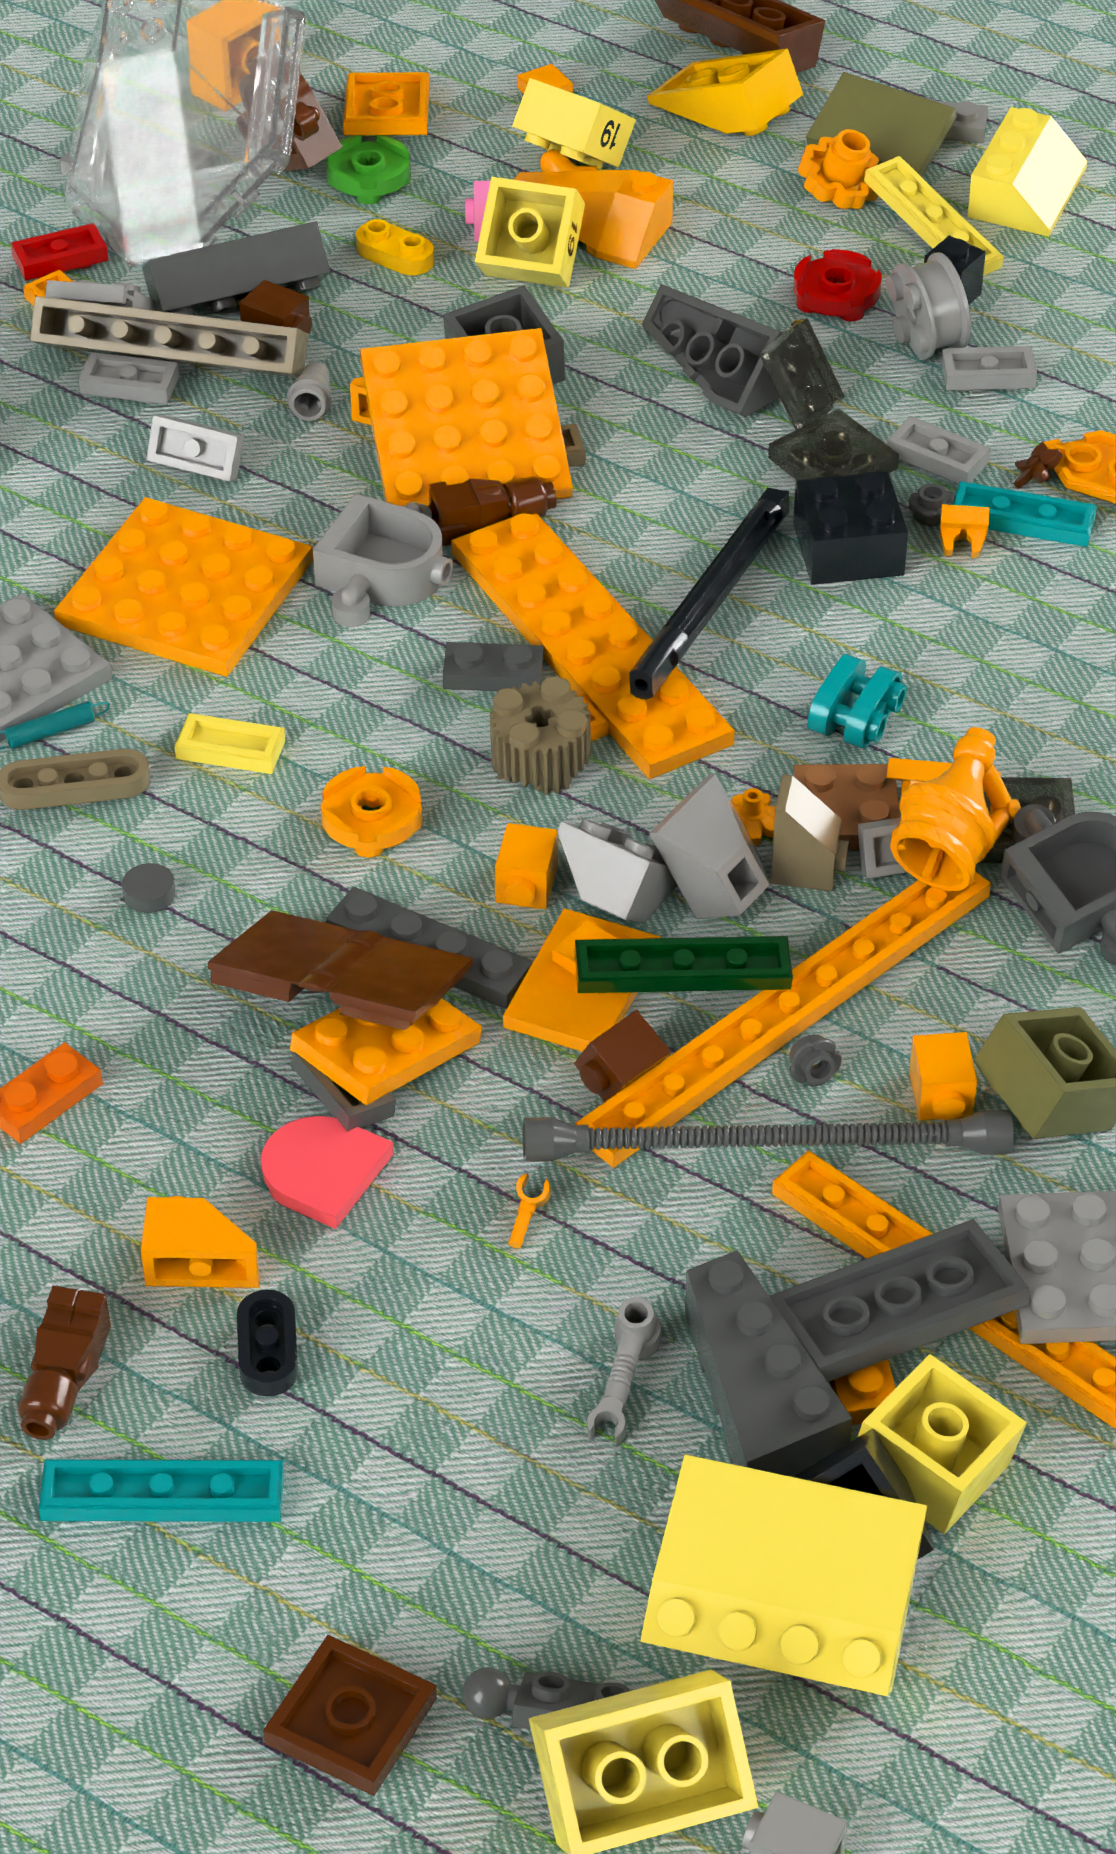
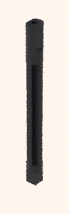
[629,488,790,700]

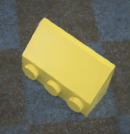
[967,107,1087,237]

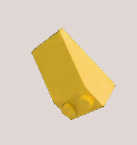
[647,48,803,136]

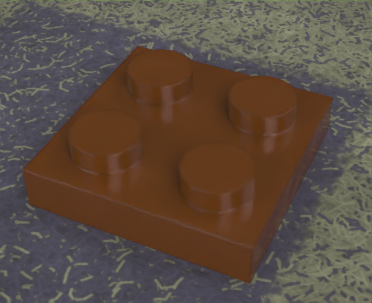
[263,1635,437,1796]

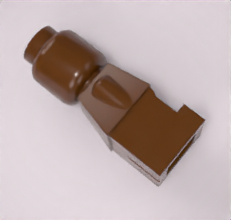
[429,476,556,546]
[18,1285,111,1440]

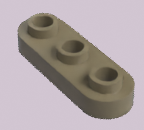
[0,749,150,810]

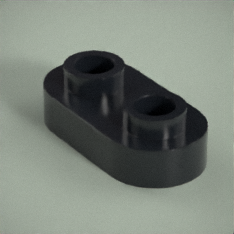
[237,1290,298,1396]

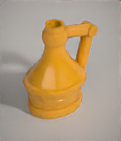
[890,727,1021,891]

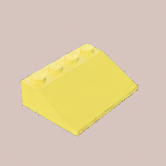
[640,1454,928,1696]

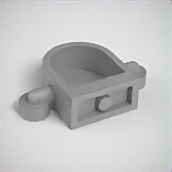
[313,493,453,627]

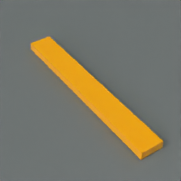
[772,1150,1116,1430]

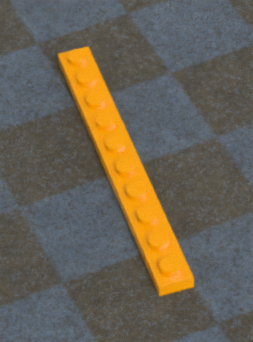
[575,872,991,1168]

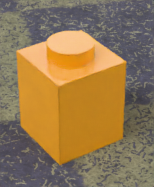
[495,823,558,910]
[909,1032,977,1121]

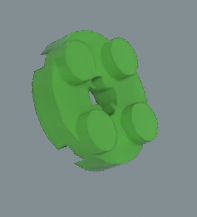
[326,135,411,204]

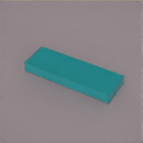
[952,481,1097,547]

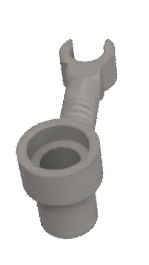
[587,1297,661,1447]

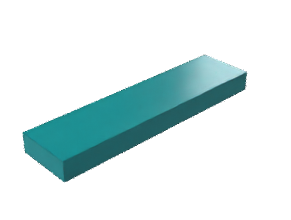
[39,1459,284,1522]

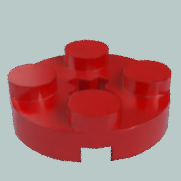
[793,249,882,322]

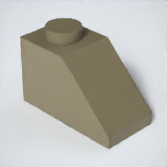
[771,774,849,891]

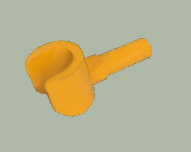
[508,1173,551,1249]

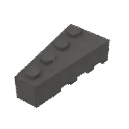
[685,1250,852,1477]

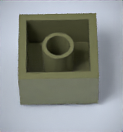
[973,1007,1116,1139]

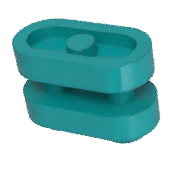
[807,654,907,749]

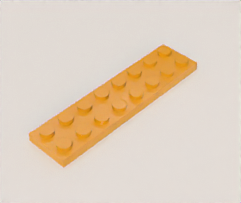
[451,513,735,780]

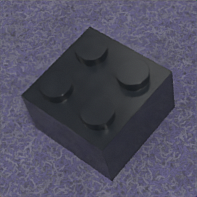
[793,471,908,585]

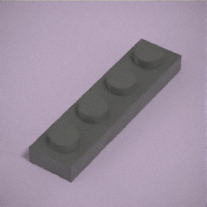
[326,886,533,1009]

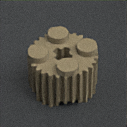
[490,676,591,795]

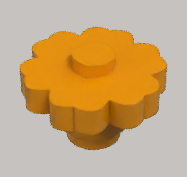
[797,129,879,209]

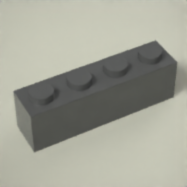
[142,221,331,316]

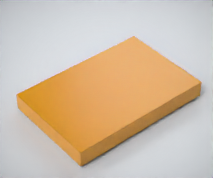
[343,72,430,135]
[503,908,661,1052]

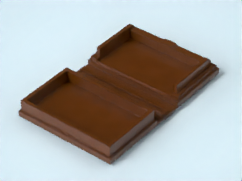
[208,910,473,1030]

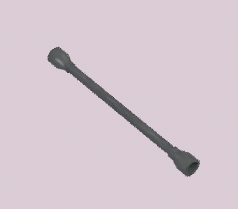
[522,1110,1014,1162]

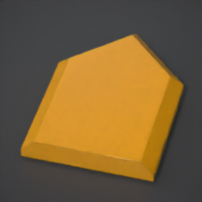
[1043,430,1116,505]

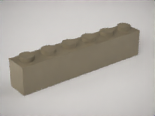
[30,296,309,378]

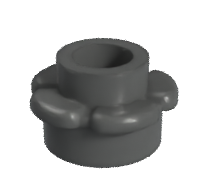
[909,484,955,526]
[789,1034,842,1086]

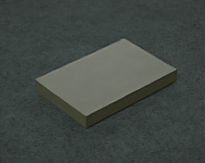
[806,72,957,177]

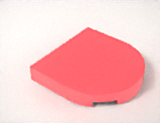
[261,1116,394,1229]

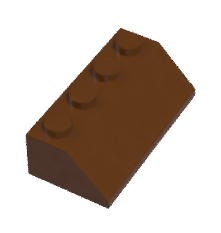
[655,0,826,75]

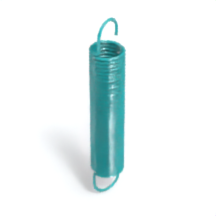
[0,701,110,750]

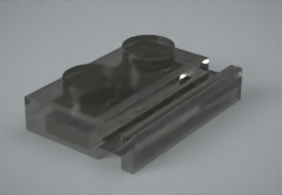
[759,318,845,433]

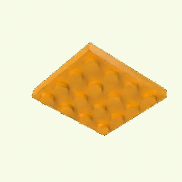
[360,328,573,508]
[54,497,313,677]

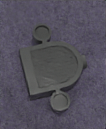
[1000,804,1116,966]

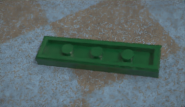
[574,936,793,993]

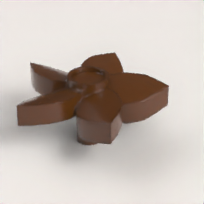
[1013,441,1063,489]

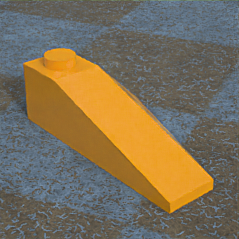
[513,170,673,269]

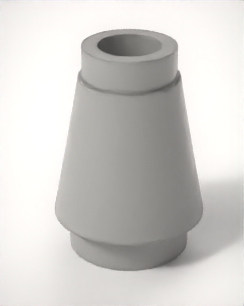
[287,362,332,421]

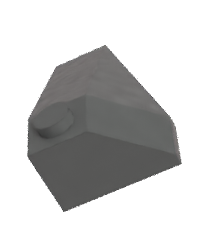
[642,284,812,417]

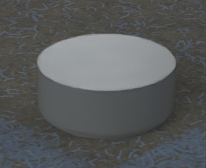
[122,863,176,913]

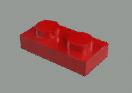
[11,223,109,281]

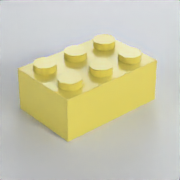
[529,1669,759,1854]

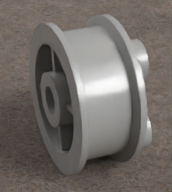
[885,252,971,360]

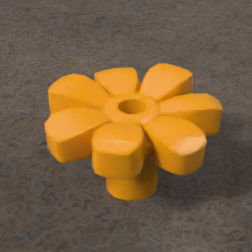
[732,788,776,846]

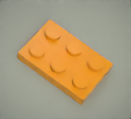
[290,998,482,1106]

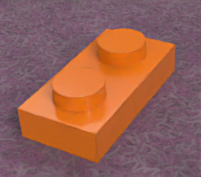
[0,1042,103,1144]

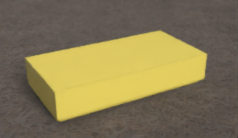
[175,713,285,774]

